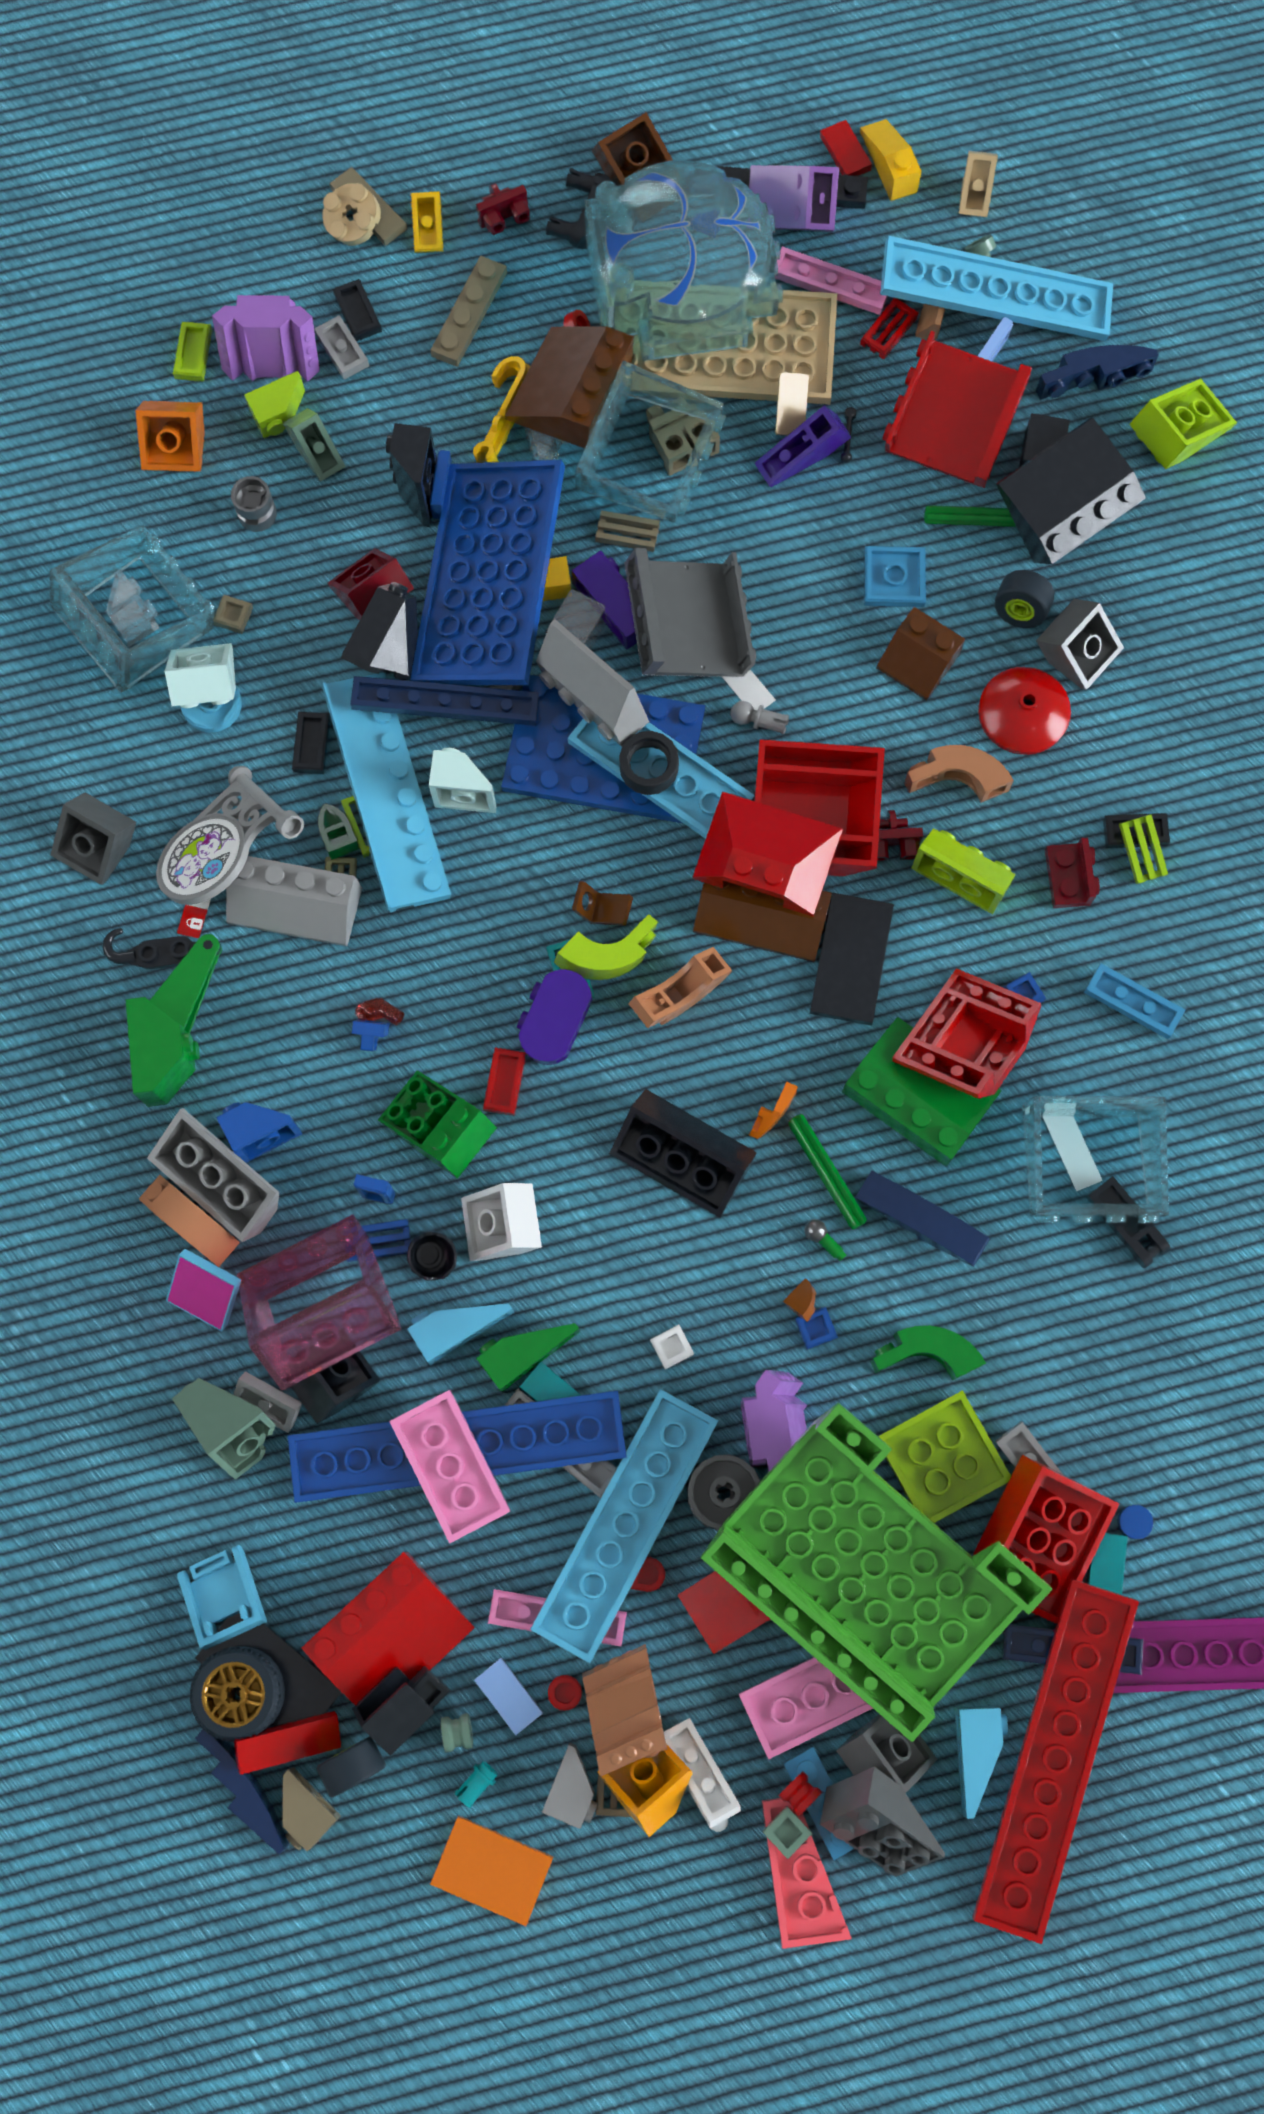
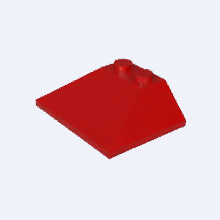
[692,791,843,917]
[892,969,1041,1099]

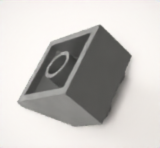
[1036,598,1124,690]
[50,792,136,885]
[836,1714,938,1794]

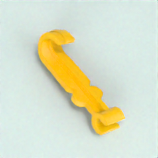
[473,356,530,463]

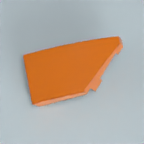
[749,1082,798,1140]

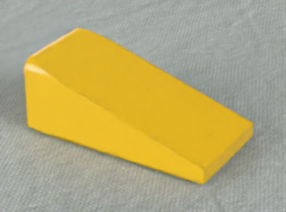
[411,191,444,253]

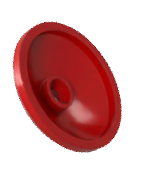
[978,667,1071,755]

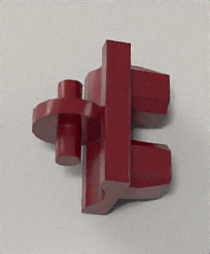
[476,183,530,235]
[877,810,923,862]

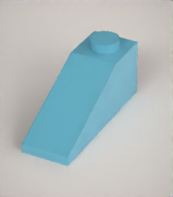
[407,1303,514,1365]
[955,1706,1008,1819]

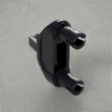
[546,168,636,249]

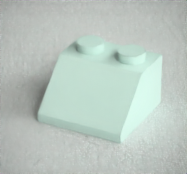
[164,643,236,708]
[429,748,496,813]

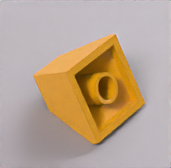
[597,1744,692,1837]

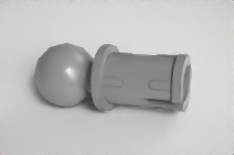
[730,701,789,734]

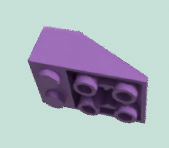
[747,165,839,232]

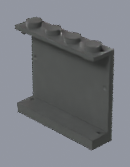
[625,548,756,677]

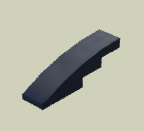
[855,1171,990,1267]
[195,1729,289,1854]

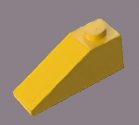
[860,119,921,201]

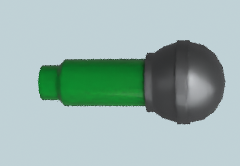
[804,1219,847,1261]

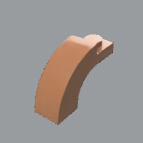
[904,745,1014,803]
[628,947,732,1028]
[139,1175,240,1267]

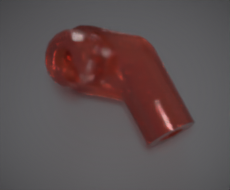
[355,998,405,1026]

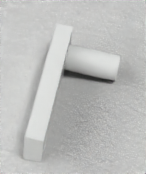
[664,1718,741,1832]

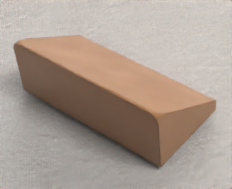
[915,304,946,340]

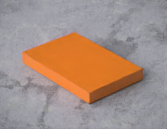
[430,1815,554,1926]

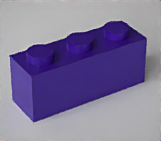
[571,550,637,650]

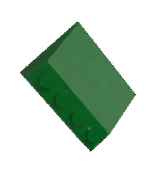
[842,1017,1002,1167]

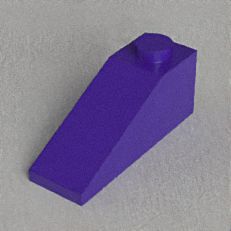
[754,405,851,487]

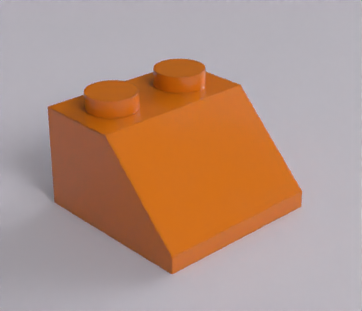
[135,401,205,472]

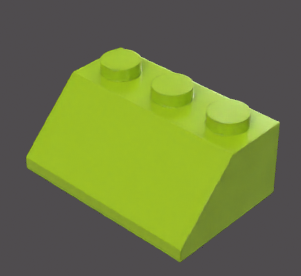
[911,828,1016,915]

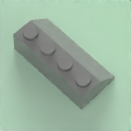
[536,619,649,746]
[226,856,362,946]
[147,1108,279,1242]

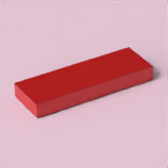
[234,1711,341,1775]

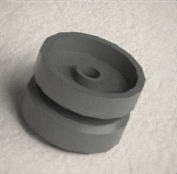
[687,1455,760,1531]

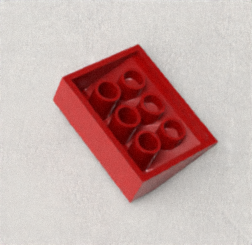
[972,1454,1120,1624]
[301,1552,475,1705]

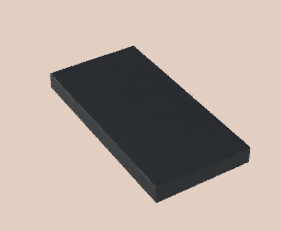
[810,892,894,1026]
[195,1613,342,1727]

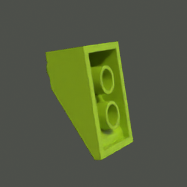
[1129,378,1237,470]

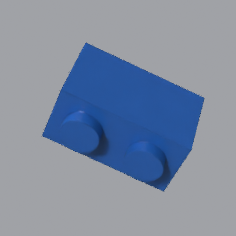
[216,1102,302,1163]

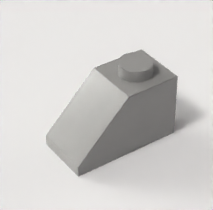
[542,1743,598,1829]

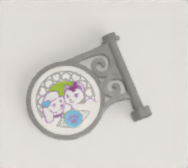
[156,766,304,905]

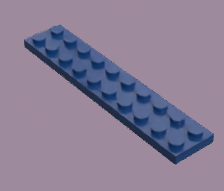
[288,1391,627,1503]

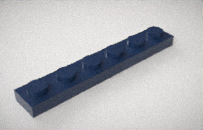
[350,676,539,726]

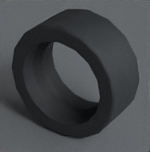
[619,731,679,795]

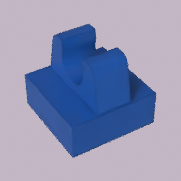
[352,1019,390,1051]

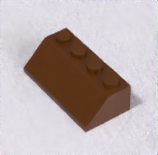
[693,881,832,962]

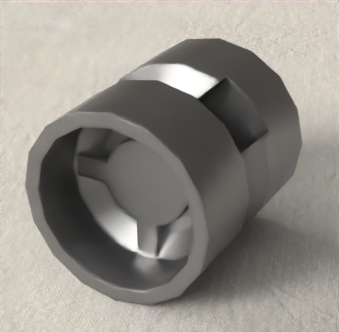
[231,476,277,532]

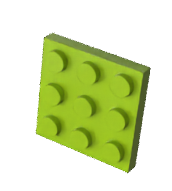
[878,1390,1011,1523]

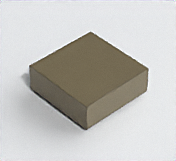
[212,594,253,634]

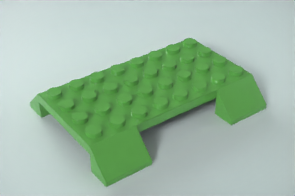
[701,1402,1052,1742]

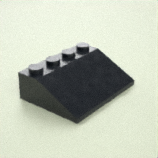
[996,418,1146,564]

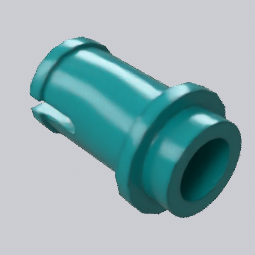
[454,1761,498,1808]

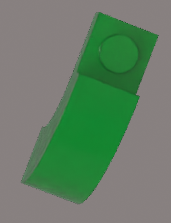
[870,1325,986,1381]

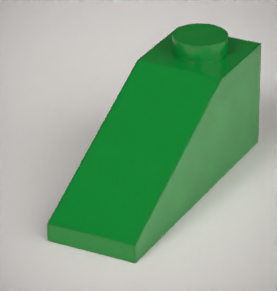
[476,1323,580,1392]

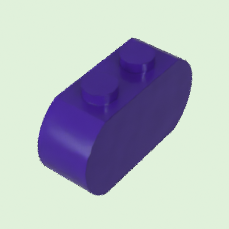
[516,969,593,1065]

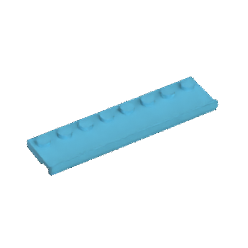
[322,672,451,912]

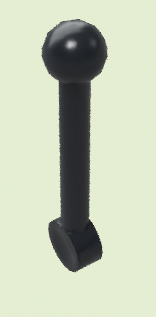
[840,407,857,463]

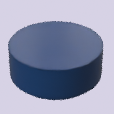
[1117,1505,1153,1539]

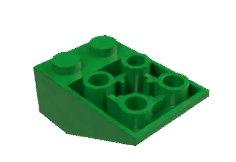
[378,1070,497,1179]

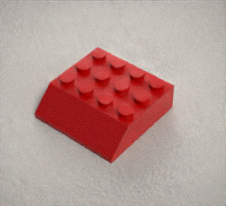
[755,740,885,876]

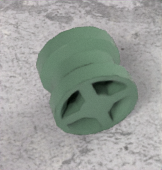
[441,1713,473,1753]

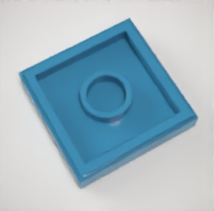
[864,546,926,607]

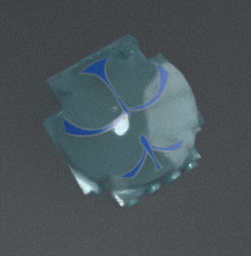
[584,160,783,361]

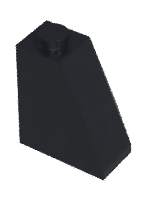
[341,582,418,681]

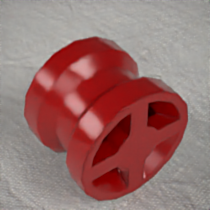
[779,1771,823,1817]

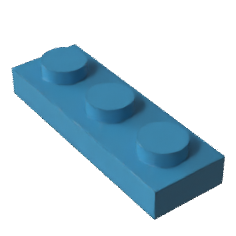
[1084,963,1185,1039]
[783,1746,855,1860]

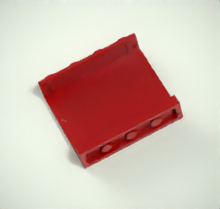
[882,331,1032,489]

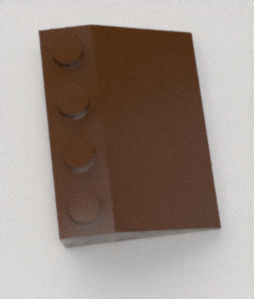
[505,326,634,450]

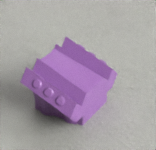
[212,295,320,382]
[741,1370,807,1471]

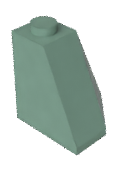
[172,1378,276,1480]

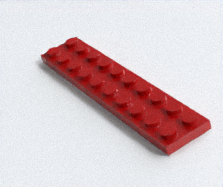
[972,1578,1139,1944]

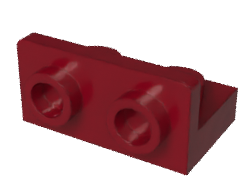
[1045,837,1100,909]

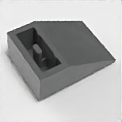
[820,1767,945,1877]

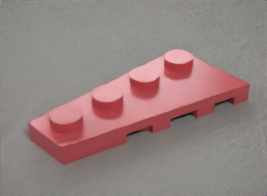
[762,1798,852,1949]

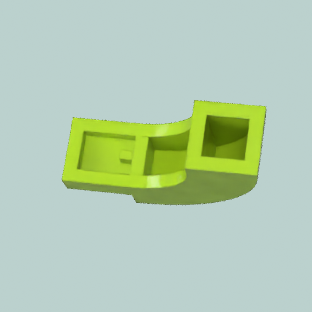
[554,914,658,980]

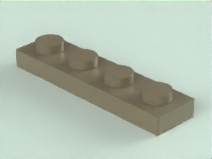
[430,256,507,367]

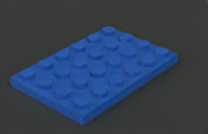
[501,675,706,823]

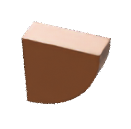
[783,1278,816,1322]

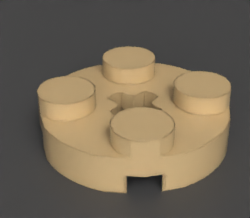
[323,183,381,246]

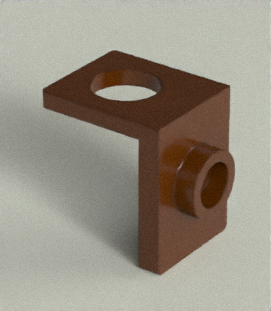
[572,881,633,926]

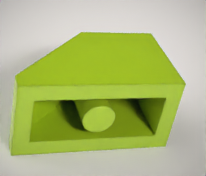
[244,371,305,438]

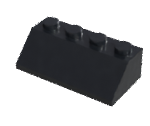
[609,1089,757,1218]

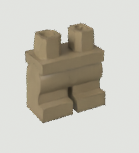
[646,392,720,476]

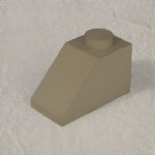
[283,1767,341,1852]

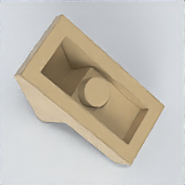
[959,151,998,217]

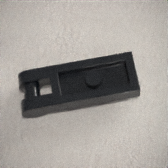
[1086,1176,1171,1268]

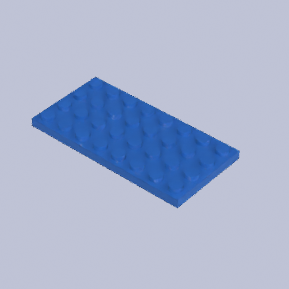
[410,460,565,685]

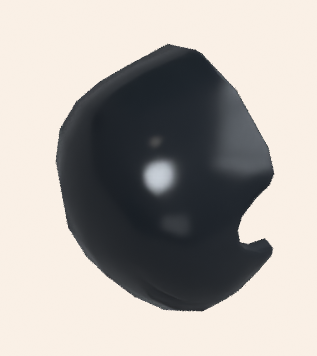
[407,1231,457,1281]

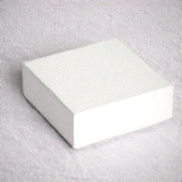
[650,1325,694,1370]

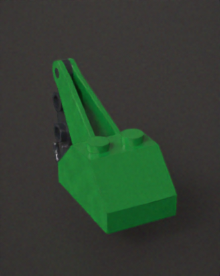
[102,928,222,1107]

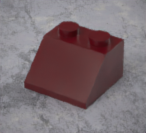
[328,548,414,620]

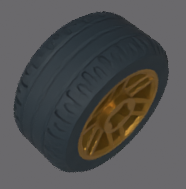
[190,1646,285,1742]

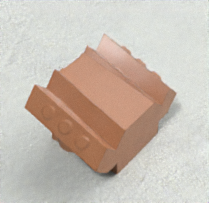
[582,1644,667,1777]

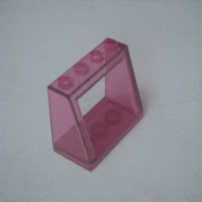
[237,1214,402,1390]

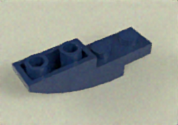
[1036,345,1159,400]

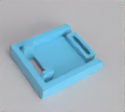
[177,1545,267,1650]

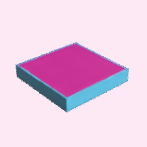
[166,1249,241,1332]

